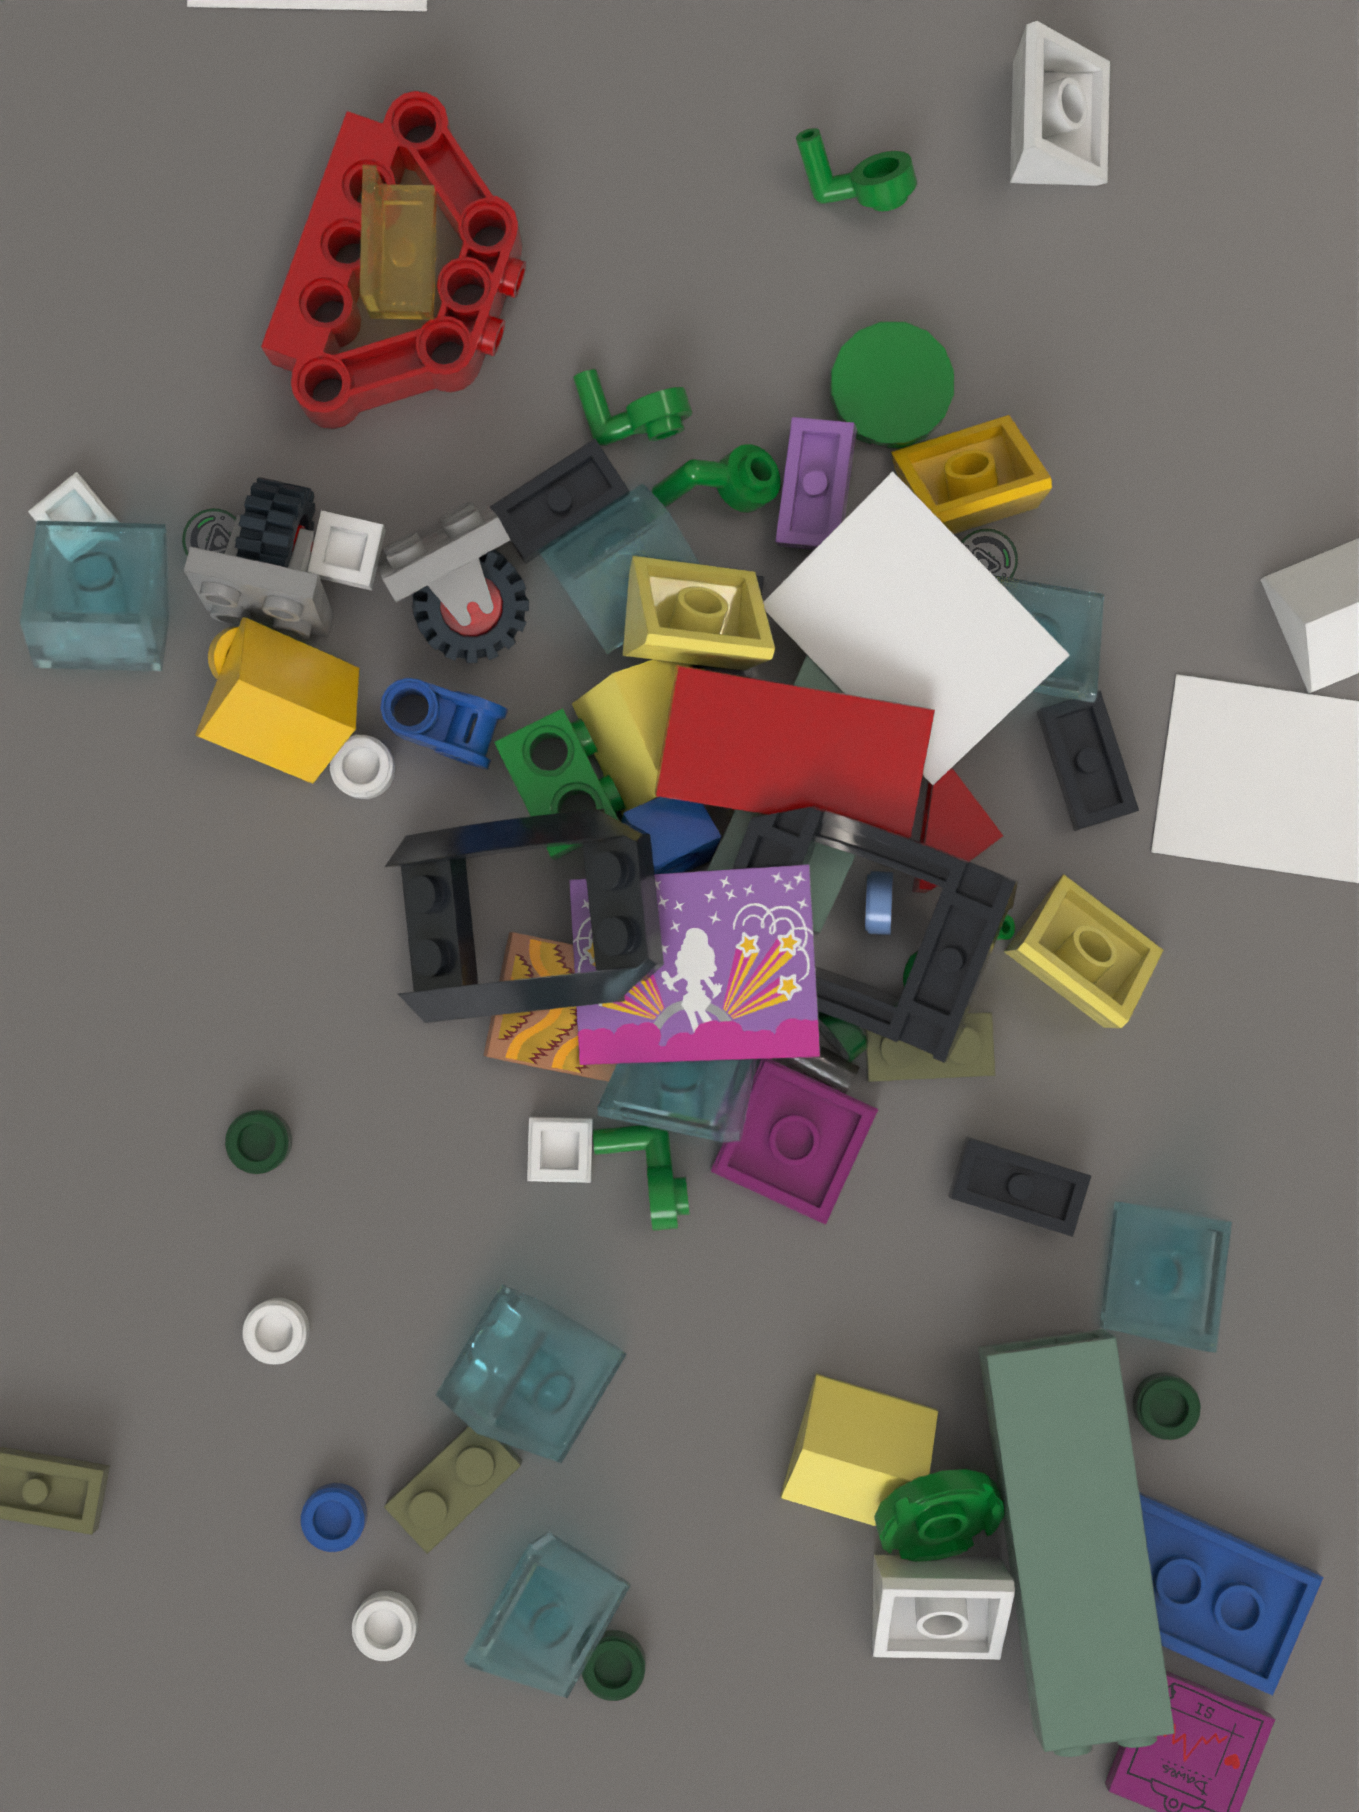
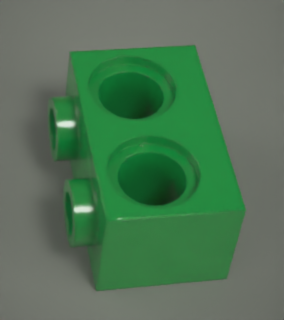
[494,708,626,860]

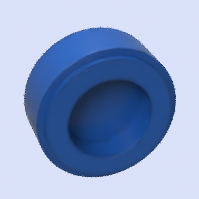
[301,1483,367,1552]

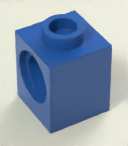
[621,797,721,874]

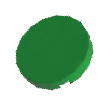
[830,322,954,448]
[874,1469,1005,1562]

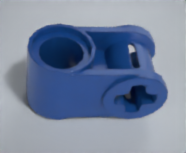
[380,678,508,770]

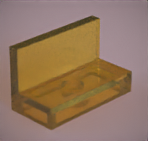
[360,165,437,320]

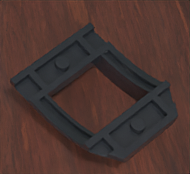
[732,806,1018,1063]
[385,809,664,1023]

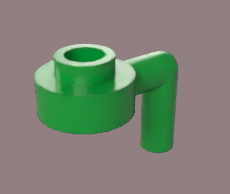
[796,128,918,212]
[573,369,693,446]
[652,444,781,513]
[593,1123,690,1231]

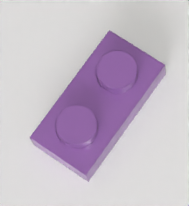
[775,417,857,550]

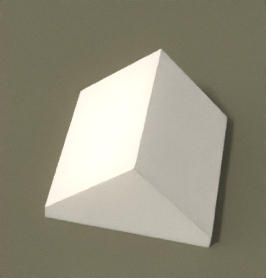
[1010,21,1110,186]
[1260,538,1359,693]
[872,1555,1015,1660]

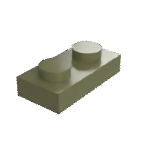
[864,1012,995,1082]
[384,1414,522,1554]
[0,1447,110,1535]

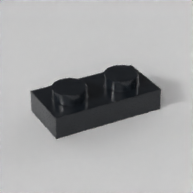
[490,439,630,564]
[1036,690,1139,831]
[948,1136,1091,1237]

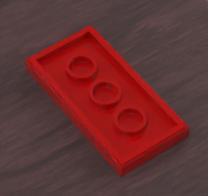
[654,665,935,838]

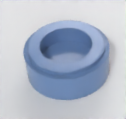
[865,871,893,935]

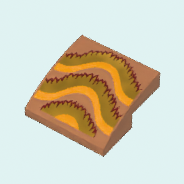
[483,932,621,1083]

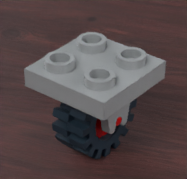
[184,477,334,640]
[378,502,529,663]

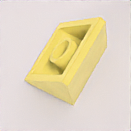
[623,556,775,670]
[572,660,693,816]
[1004,874,1164,1028]
[780,1373,938,1526]

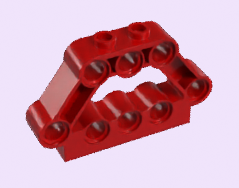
[261,91,526,429]

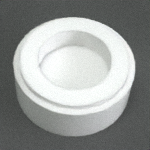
[330,735,395,799]
[243,1298,310,1365]
[352,1591,418,1661]

